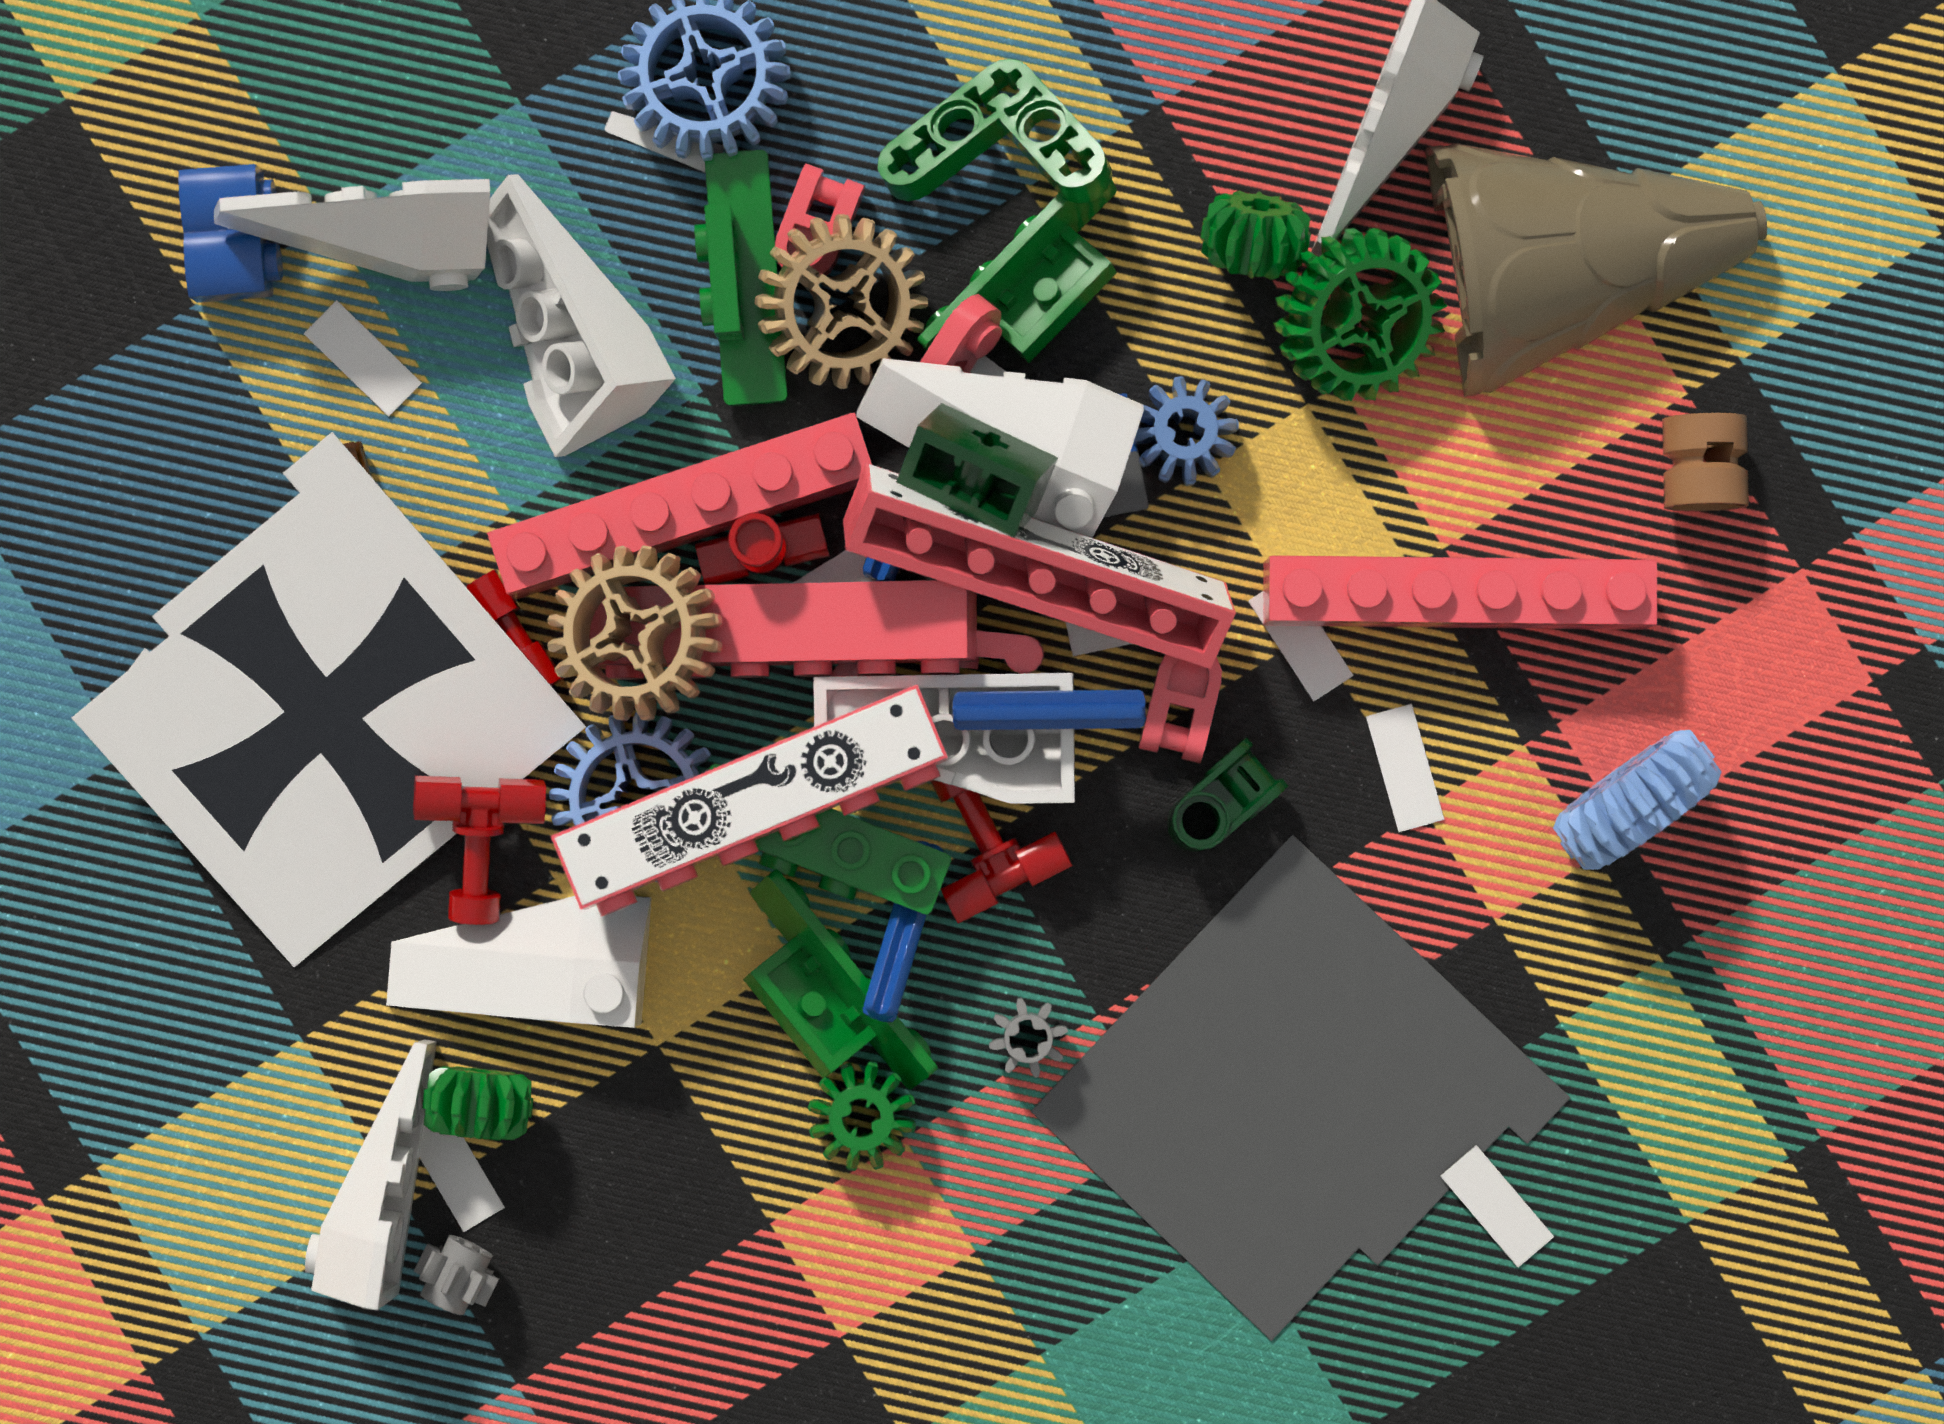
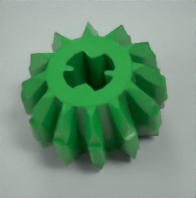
[1200,190,1311,280]
[808,1061,916,1171]
[422,1066,534,1141]

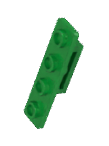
[694,150,788,407]
[918,167,1117,363]
[709,764,951,915]
[743,869,938,1090]

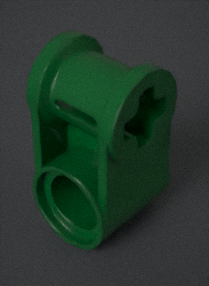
[1167,737,1289,852]

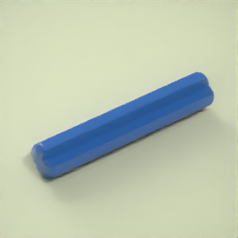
[952,690,1146,730]
[863,841,944,1022]

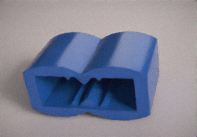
[178,164,283,303]

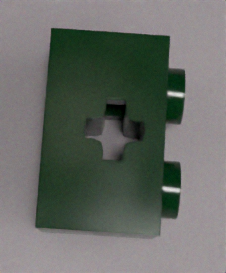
[896,403,1059,538]

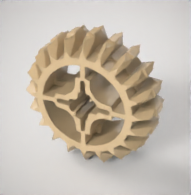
[755,214,928,389]
[547,546,723,721]

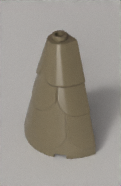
[1425,143,1767,397]

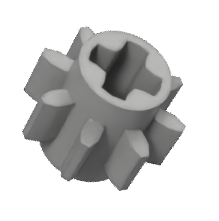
[989,997,1068,1078]
[414,1235,499,1315]

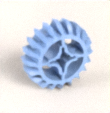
[618,0,791,161]
[549,712,711,882]
[1553,730,1721,870]

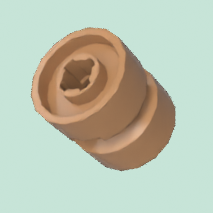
[1662,413,1749,511]

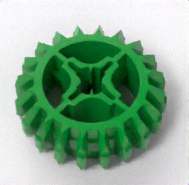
[1273,228,1447,401]

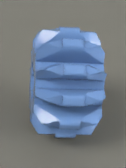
[1133,376,1239,486]

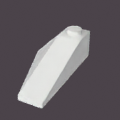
[1311,0,1483,256]
[487,174,676,457]
[214,179,490,291]
[856,358,1144,538]
[813,673,1075,804]
[386,896,652,1028]
[305,1039,437,1310]

